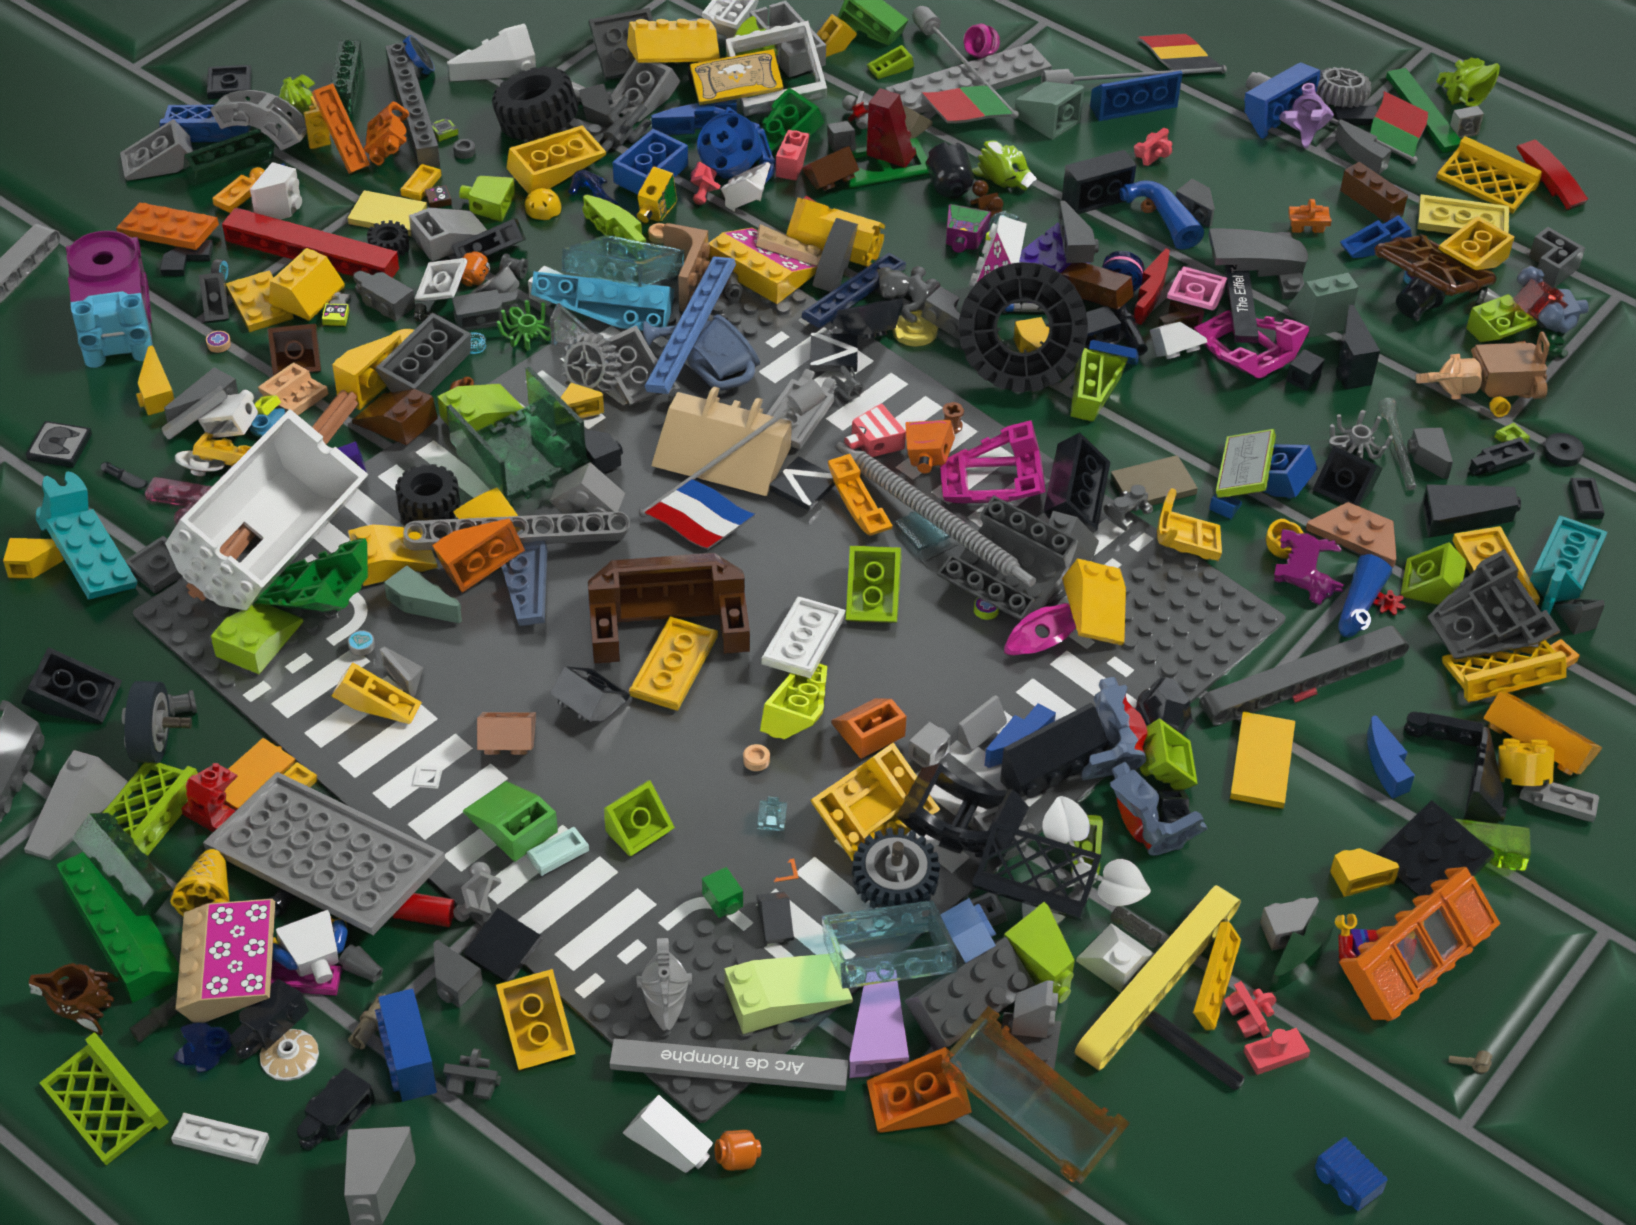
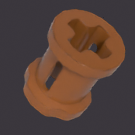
[942,402,964,434]

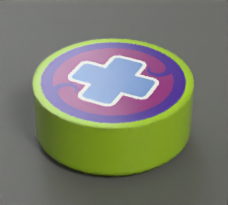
[974,598,999,620]

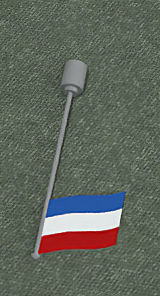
[638,379,826,550]

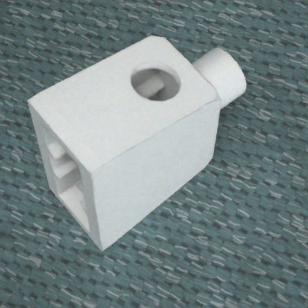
[198,390,258,438]

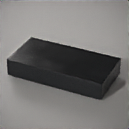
[1333,105,1378,125]
[1569,478,1605,519]

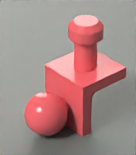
[690,162,720,205]

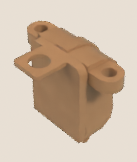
[1471,332,1550,399]

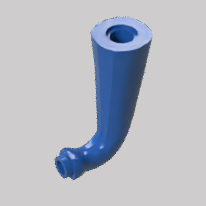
[1119,180,1204,249]
[1338,554,1392,638]

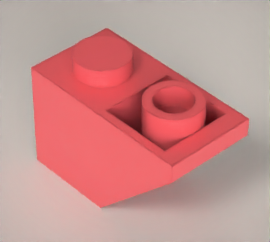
[776,130,809,181]

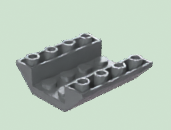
[937,495,1078,621]

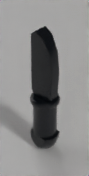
[101,462,149,488]

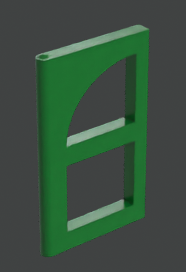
[846,138,929,188]

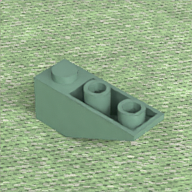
[384,566,462,623]

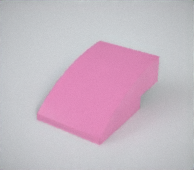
[1167,266,1227,310]

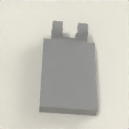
[766,369,836,450]

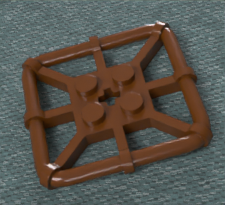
[1374,234,1496,296]

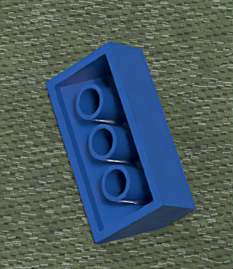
[1090,70,1183,121]

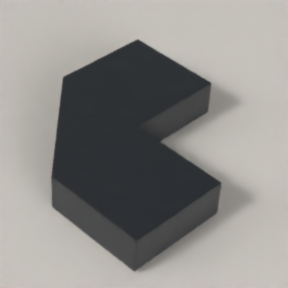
[160,240,213,276]

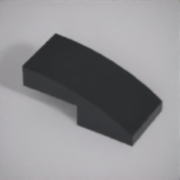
[1157,790,1191,823]

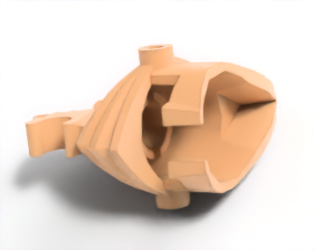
[1416,354,1482,399]

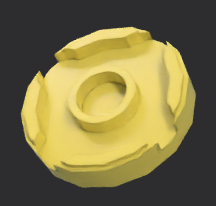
[892,310,938,347]

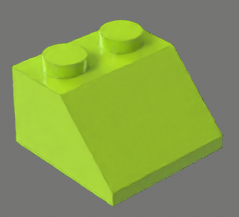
[1401,542,1466,605]

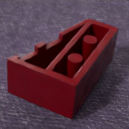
[867,88,916,168]

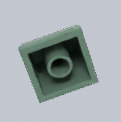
[1015,81,1085,140]
[1288,273,1359,338]

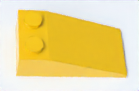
[506,125,606,194]

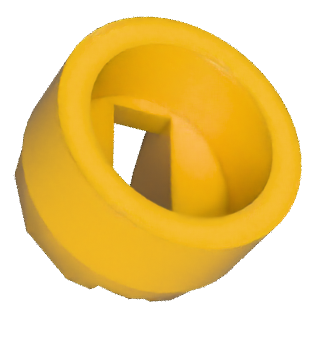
[1489,396,1511,417]

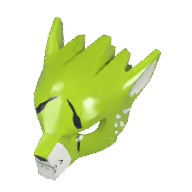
[972,140,1036,191]

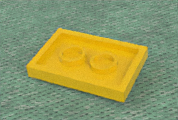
[226,270,294,332]

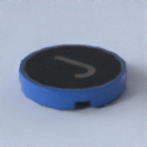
[403,35,435,75]

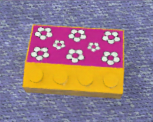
[709,228,818,304]

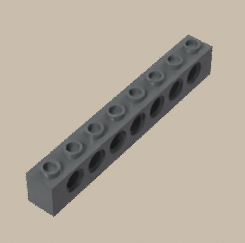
[385,43,440,168]

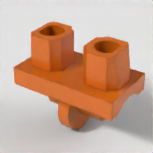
[1288,199,1332,233]

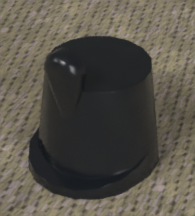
[1396,276,1445,321]

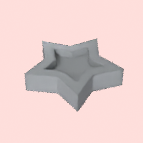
[328,291,351,304]

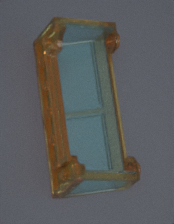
[941,1006,1130,1184]

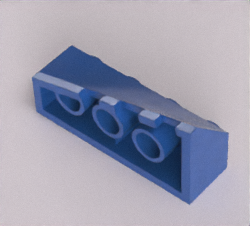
[1244,62,1320,139]

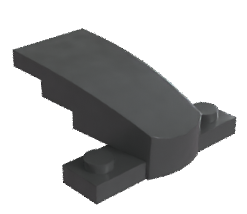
[1208,228,1308,299]

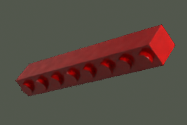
[222,208,399,278]

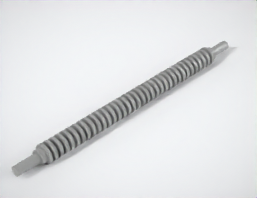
[836,442,1036,587]

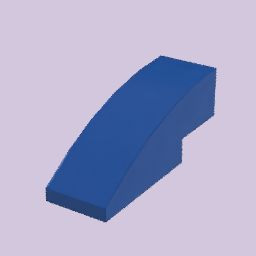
[1340,215,1412,258]
[984,703,1056,768]
[1367,715,1415,799]

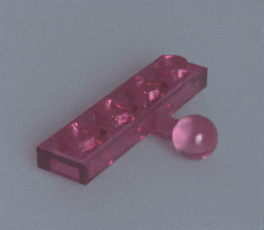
[145,477,212,525]

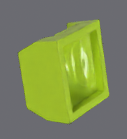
[1139,718,1198,790]

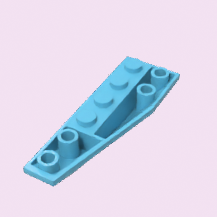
[531,271,674,331]

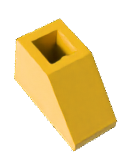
[3,538,65,578]

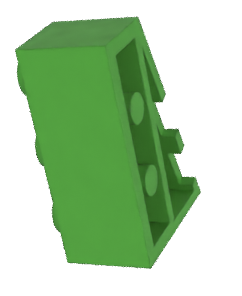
[838,0,909,46]

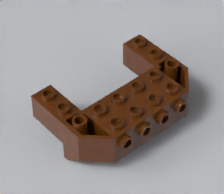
[588,553,750,664]

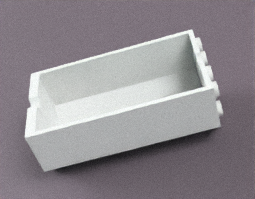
[165,409,368,611]

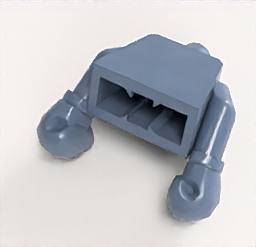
[1517,266,1589,333]

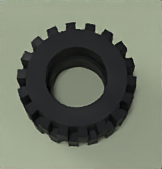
[395,464,461,524]

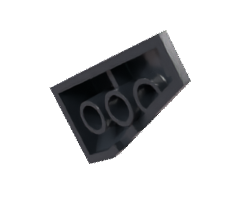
[1462,727,1507,832]

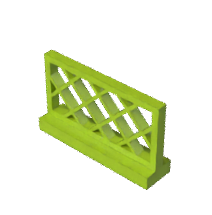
[83,762,198,860]
[40,1032,168,1166]

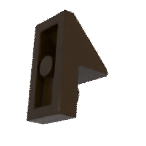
[1158,300,1204,330]

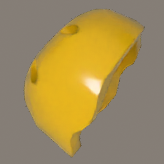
[524,188,561,220]
[1265,519,1303,559]

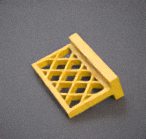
[1436,136,1542,213]
[1442,640,1566,702]

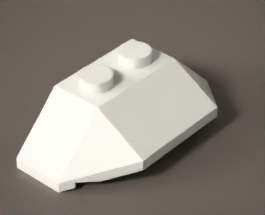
[702,0,759,38]

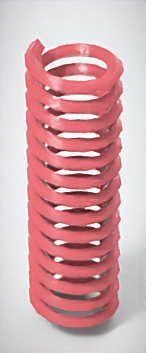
[1293,688,1318,703]

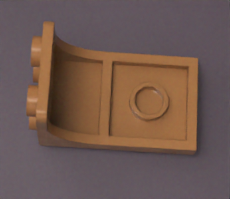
[663,223,710,312]

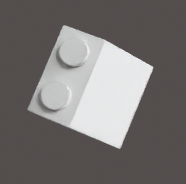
[250,162,302,220]

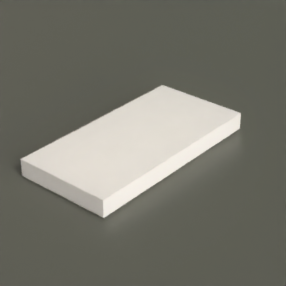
[761,597,846,679]

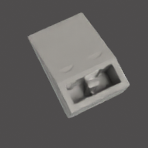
[409,208,487,261]

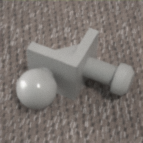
[842,91,869,129]
[453,862,501,922]

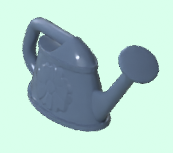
[643,314,760,391]

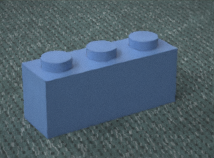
[940,898,996,963]

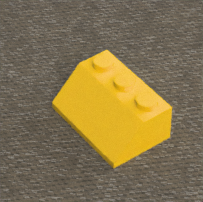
[269,248,345,321]

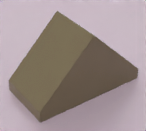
[903,106,933,139]

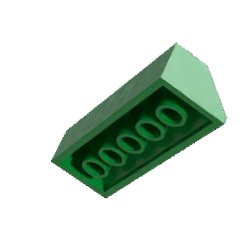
[56,852,179,1003]

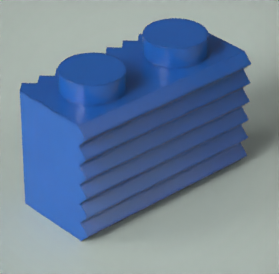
[1315,1137,1388,1211]

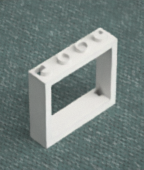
[726,21,827,116]

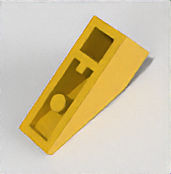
[136,345,174,416]
[331,662,422,724]

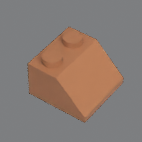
[477,712,536,755]

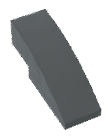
[1335,119,1392,175]
[812,218,858,292]

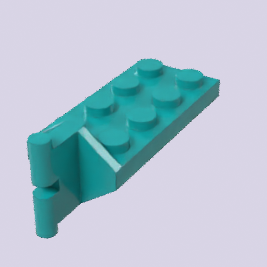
[1530,515,1607,615]

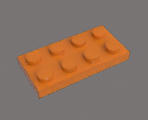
[116,202,219,250]

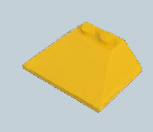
[810,743,940,861]

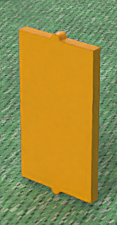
[223,738,296,810]

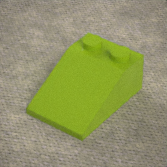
[437,384,527,444]
[846,546,902,623]
[211,603,303,674]

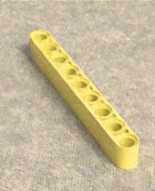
[1075,885,1241,1071]

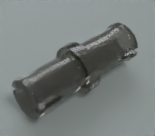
[129,992,179,1043]

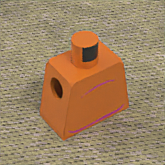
[905,420,955,473]

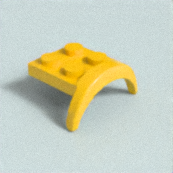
[1157,488,1222,561]

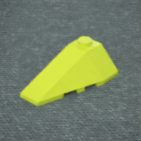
[760,664,827,739]

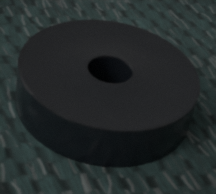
[1543,433,1584,467]

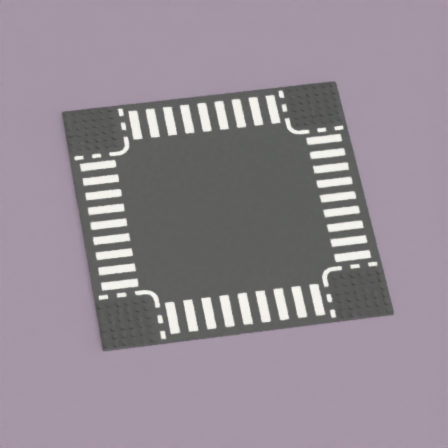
[133,241,1286,1123]

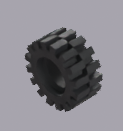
[367,220,409,258]

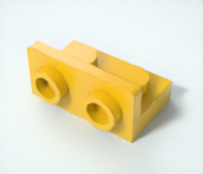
[304,96,331,149]

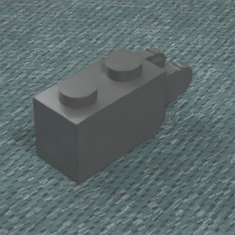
[353,271,415,321]
[452,290,519,331]

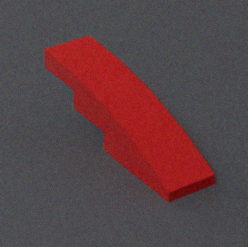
[1516,139,1588,210]
[1134,248,1170,325]

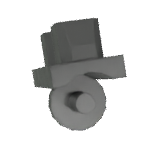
[443,1048,501,1100]

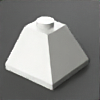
[415,258,467,302]
[1076,923,1155,993]

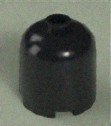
[925,142,974,198]

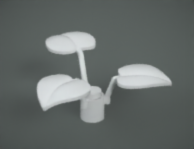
[1022,796,1151,923]

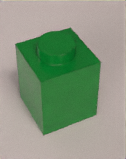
[702,867,743,918]

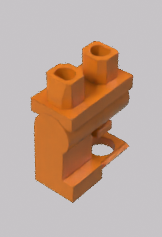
[364,101,409,166]

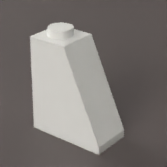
[623,1095,713,1173]

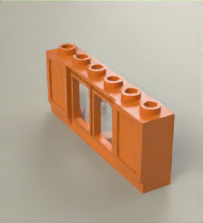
[1339,867,1501,1021]

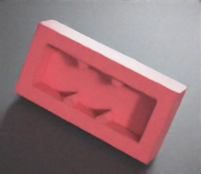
[1243,1028,1310,1075]

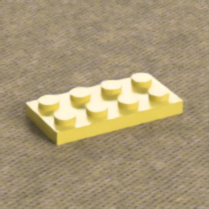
[1417,194,1509,234]

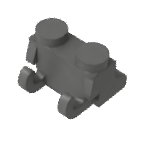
[1103,485,1153,531]

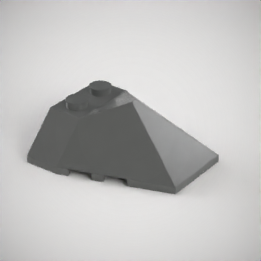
[1428,549,1560,660]

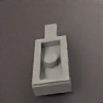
[1519,780,1599,822]

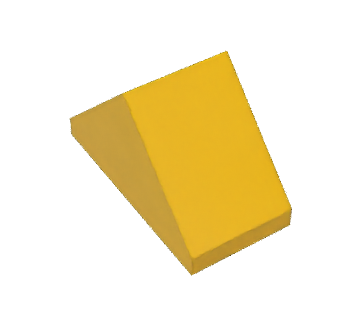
[556,383,604,424]

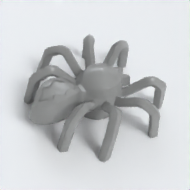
[1329,410,1393,459]

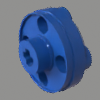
[697,113,762,179]

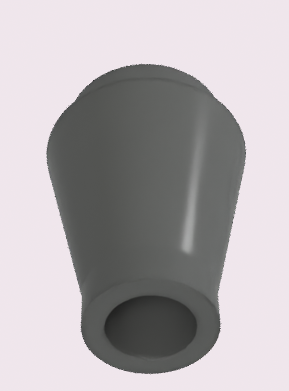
[338,944,383,983]

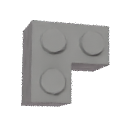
[550,462,625,514]

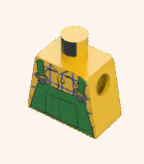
[637,166,677,223]

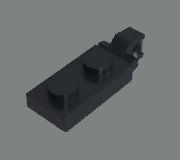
[1468,437,1535,475]

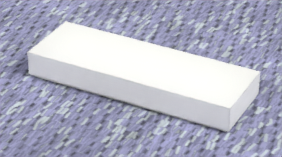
[171,1113,269,1164]

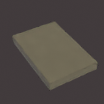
[1110,455,1198,511]

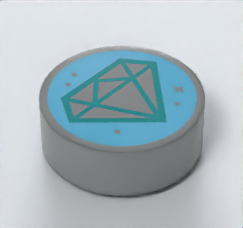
[348,630,375,656]

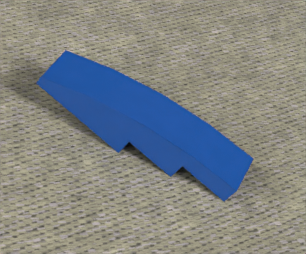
[651,99,737,135]

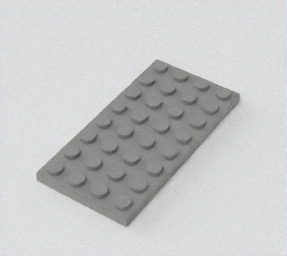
[203,772,446,935]

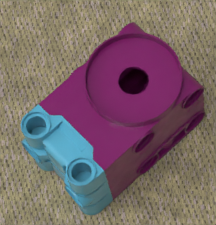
[66,231,153,368]

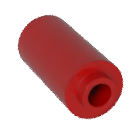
[393,893,455,927]

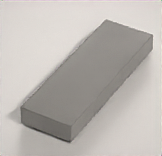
[161,386,228,439]

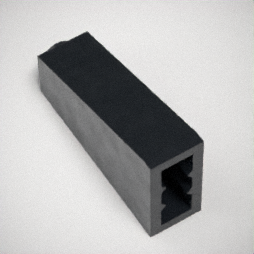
[1422,485,1521,537]

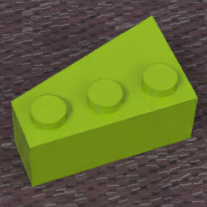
[1071,348,1128,422]

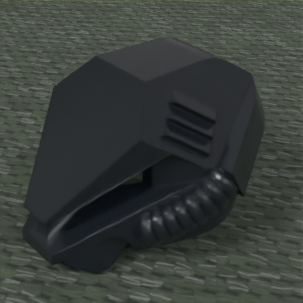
[1135,677,1194,735]

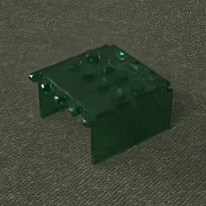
[446,366,591,507]

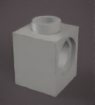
[908,722,951,767]

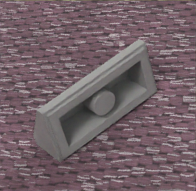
[958,695,1007,750]

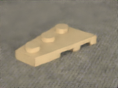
[756,224,822,266]

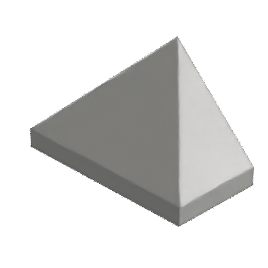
[380,646,423,697]

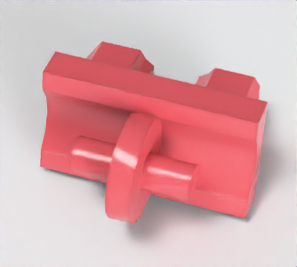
[1134,128,1172,166]
[1224,981,1276,1038]

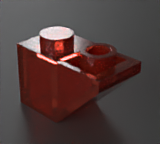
[1513,278,1568,319]

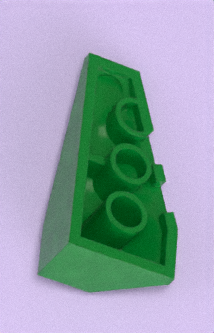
[746,87,824,166]

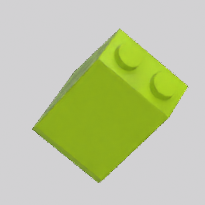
[1004,902,1075,1003]

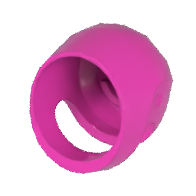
[963,23,1000,59]

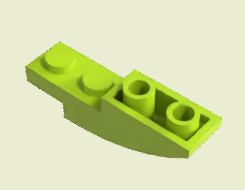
[582,195,646,259]

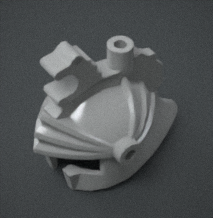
[637,938,692,1030]

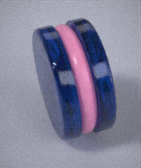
[1102,251,1144,291]

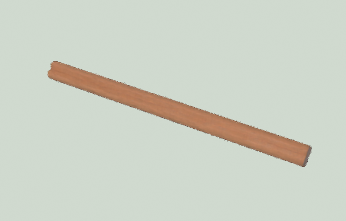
[186,389,358,601]

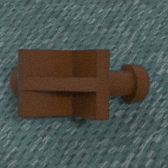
[970,180,1003,218]

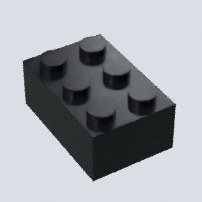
[1061,150,1137,214]

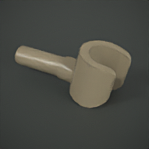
[1449,1051,1492,1074]

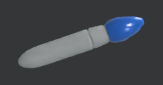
[1005,303,1045,313]

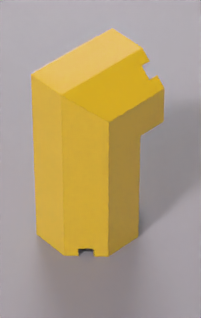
[786,198,885,267]

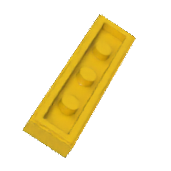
[1193,922,1241,1030]

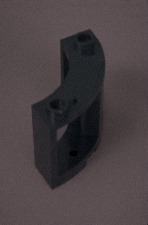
[896,763,1029,858]

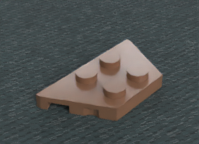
[1306,502,1396,567]

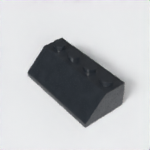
[1043,432,1111,533]
[1000,703,1108,800]

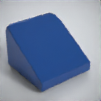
[1209,494,1242,519]

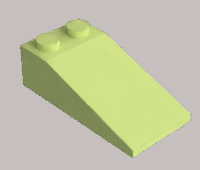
[725,953,853,1034]

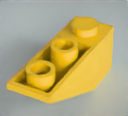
[1013,317,1062,381]

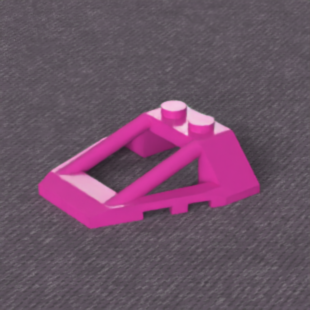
[1194,310,1309,378]
[940,420,1046,503]

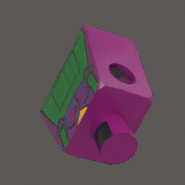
[946,204,991,253]

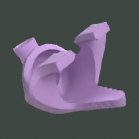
[1279,83,1334,149]

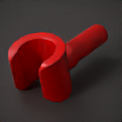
[848,102,868,121]

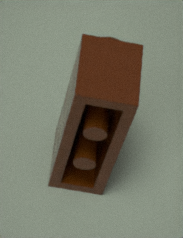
[1340,162,1408,222]
[1061,262,1134,310]

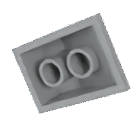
[610,59,680,122]
[120,119,193,181]
[608,325,657,406]

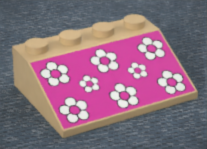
[176,899,275,1025]

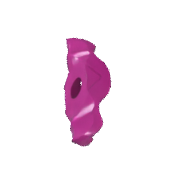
[1004,603,1076,655]

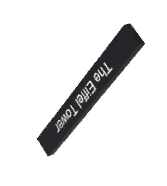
[1224,265,1259,343]

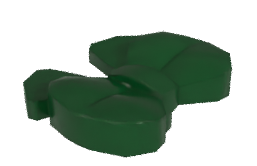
[1535,328,1568,359]

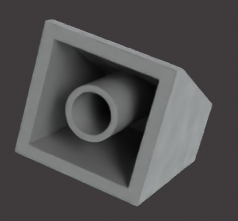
[344,1126,416,1225]

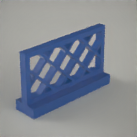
[159,105,251,142]

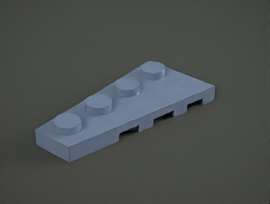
[501,540,547,626]

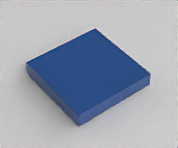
[1089,340,1139,365]

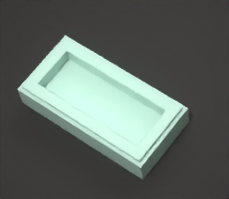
[527,827,589,876]

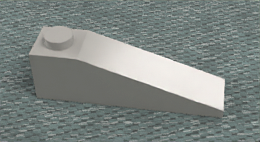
[24,750,128,860]

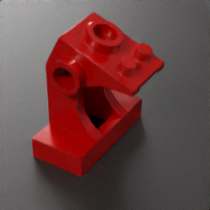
[181,763,238,832]

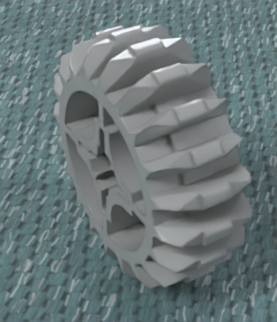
[1316,67,1371,108]
[559,333,622,395]

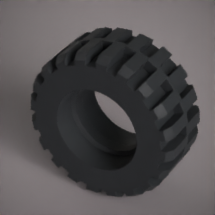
[492,66,579,140]

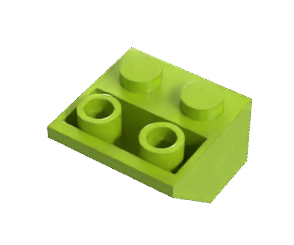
[1466,294,1537,342]

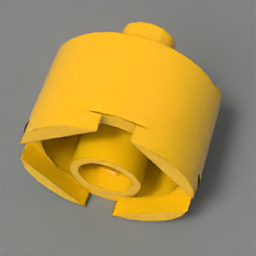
[1498,739,1554,786]

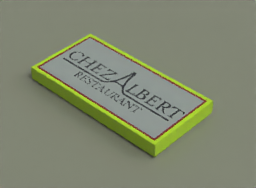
[1216,429,1276,498]

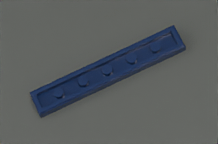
[802,253,906,328]

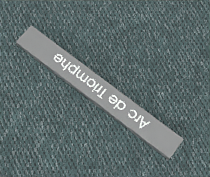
[610,1039,848,1091]

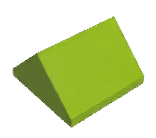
[604,780,675,856]

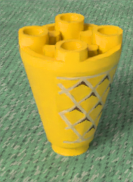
[170,849,230,917]

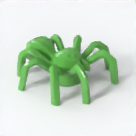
[497,300,558,351]

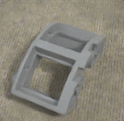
[210,90,307,150]

